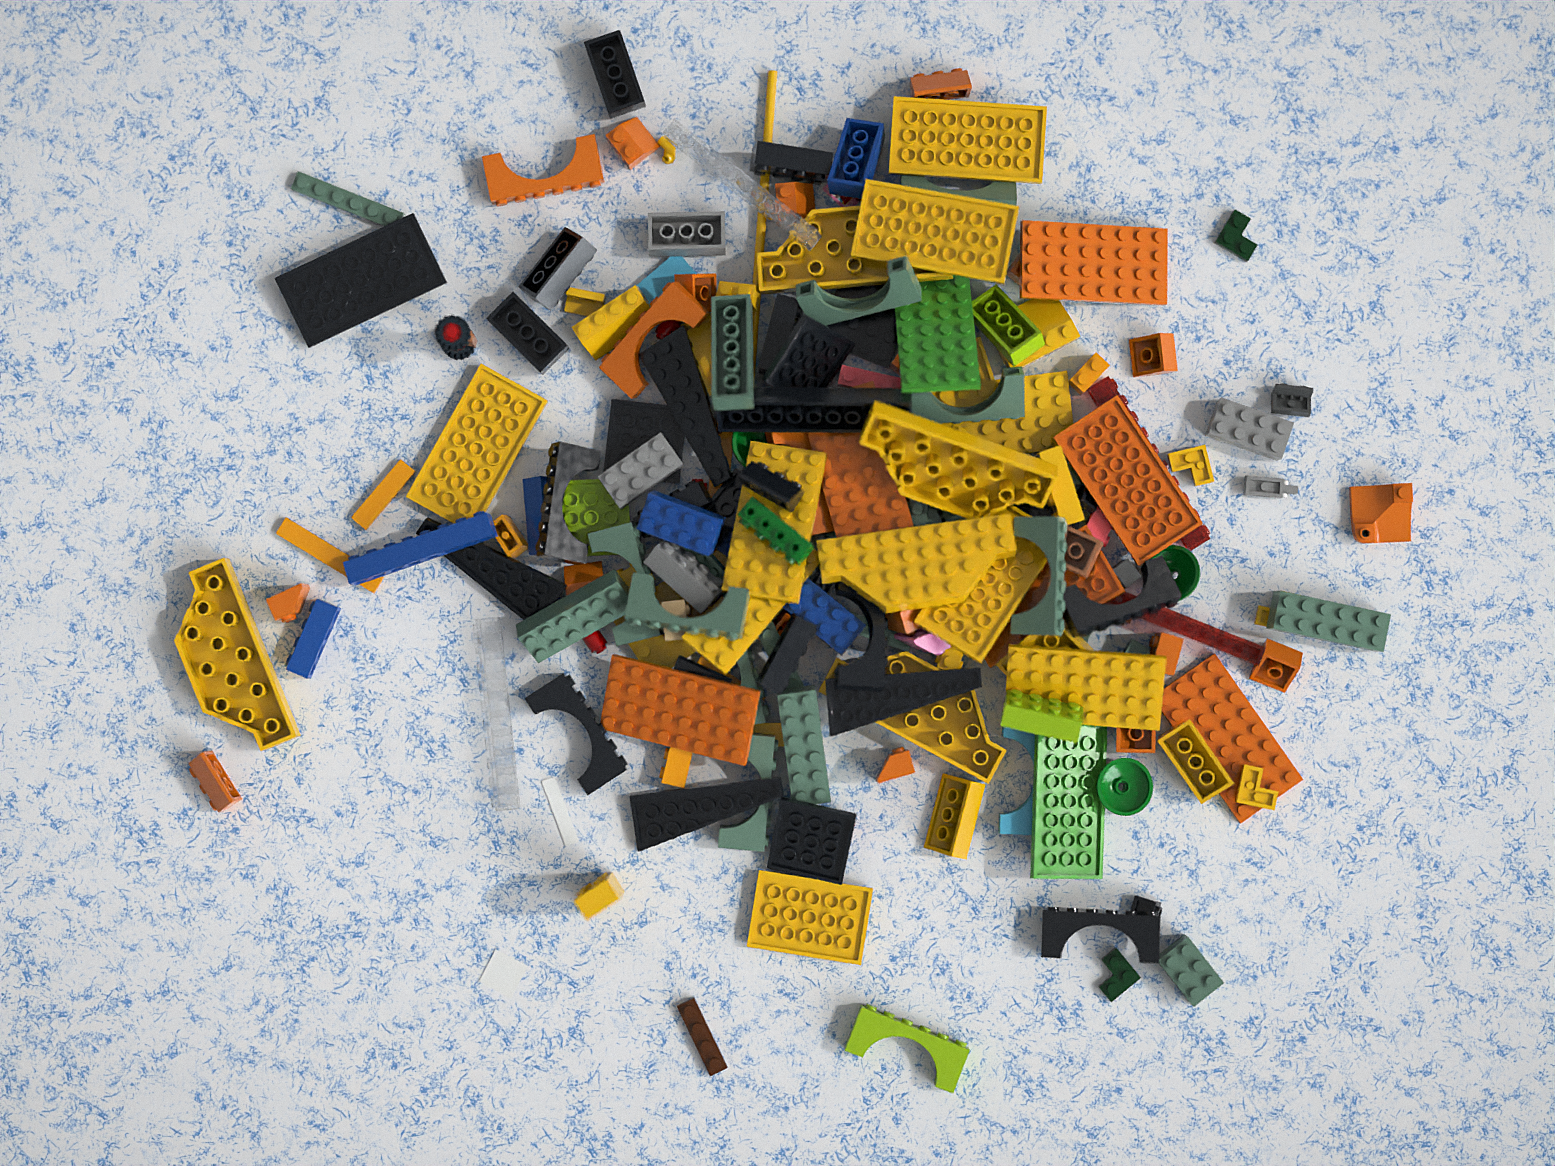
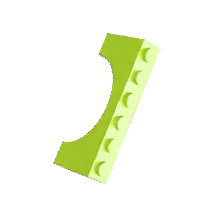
[844,1003,970,1094]

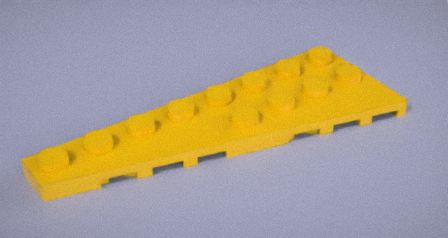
[681,549,819,675]

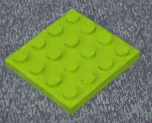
[562,479,630,556]

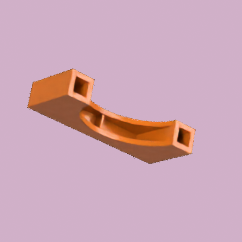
[482,134,605,206]
[599,282,711,399]
[765,432,835,536]

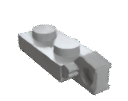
[1243,475,1298,499]

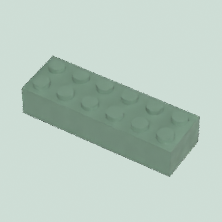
[711,294,754,411]
[516,569,630,663]
[1266,591,1391,652]
[777,685,831,804]

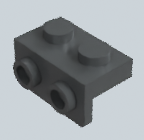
[1271,383,1313,417]

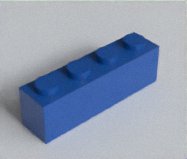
[522,476,547,556]
[286,599,341,679]

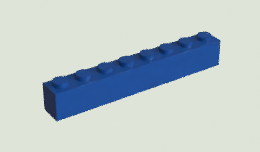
[343,511,498,586]

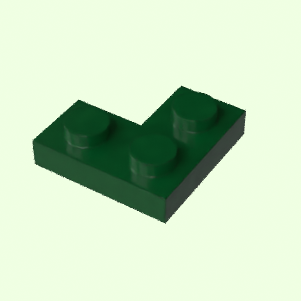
[1214,209,1258,262]
[1098,947,1141,1002]

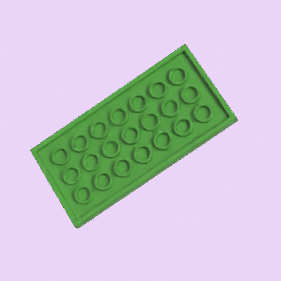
[895,275,981,393]
[1030,725,1107,879]

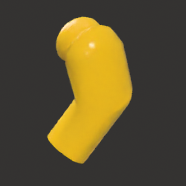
[657,136,676,164]

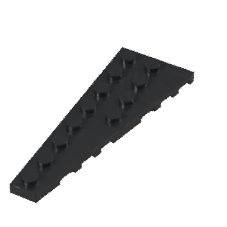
[638,325,732,487]
[416,517,567,620]
[825,668,982,736]
[630,777,784,852]

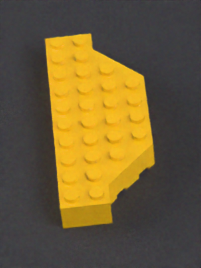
[757,205,953,295]
[859,401,1058,519]
[817,513,1017,613]
[174,558,301,751]
[818,651,1007,784]

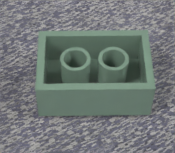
[1159,934,1224,1007]

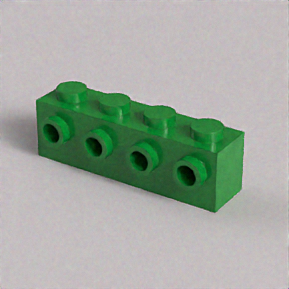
[737,496,814,566]

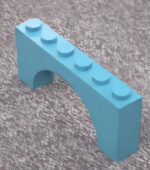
[998,726,1035,835]

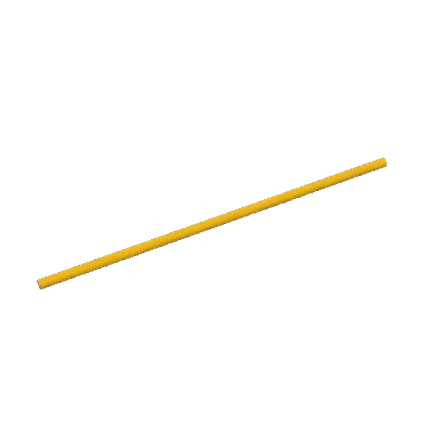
[752,70,777,387]

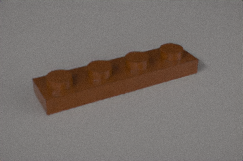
[677,997,728,1076]

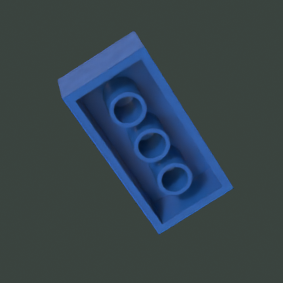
[827,118,885,199]
[637,490,726,556]
[783,578,866,656]

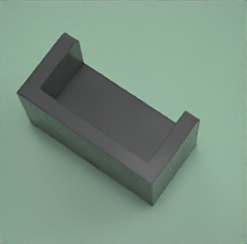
[1112,559,1142,589]

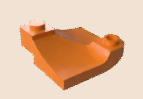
[1349,483,1413,544]

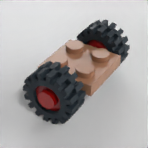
[434,315,478,360]

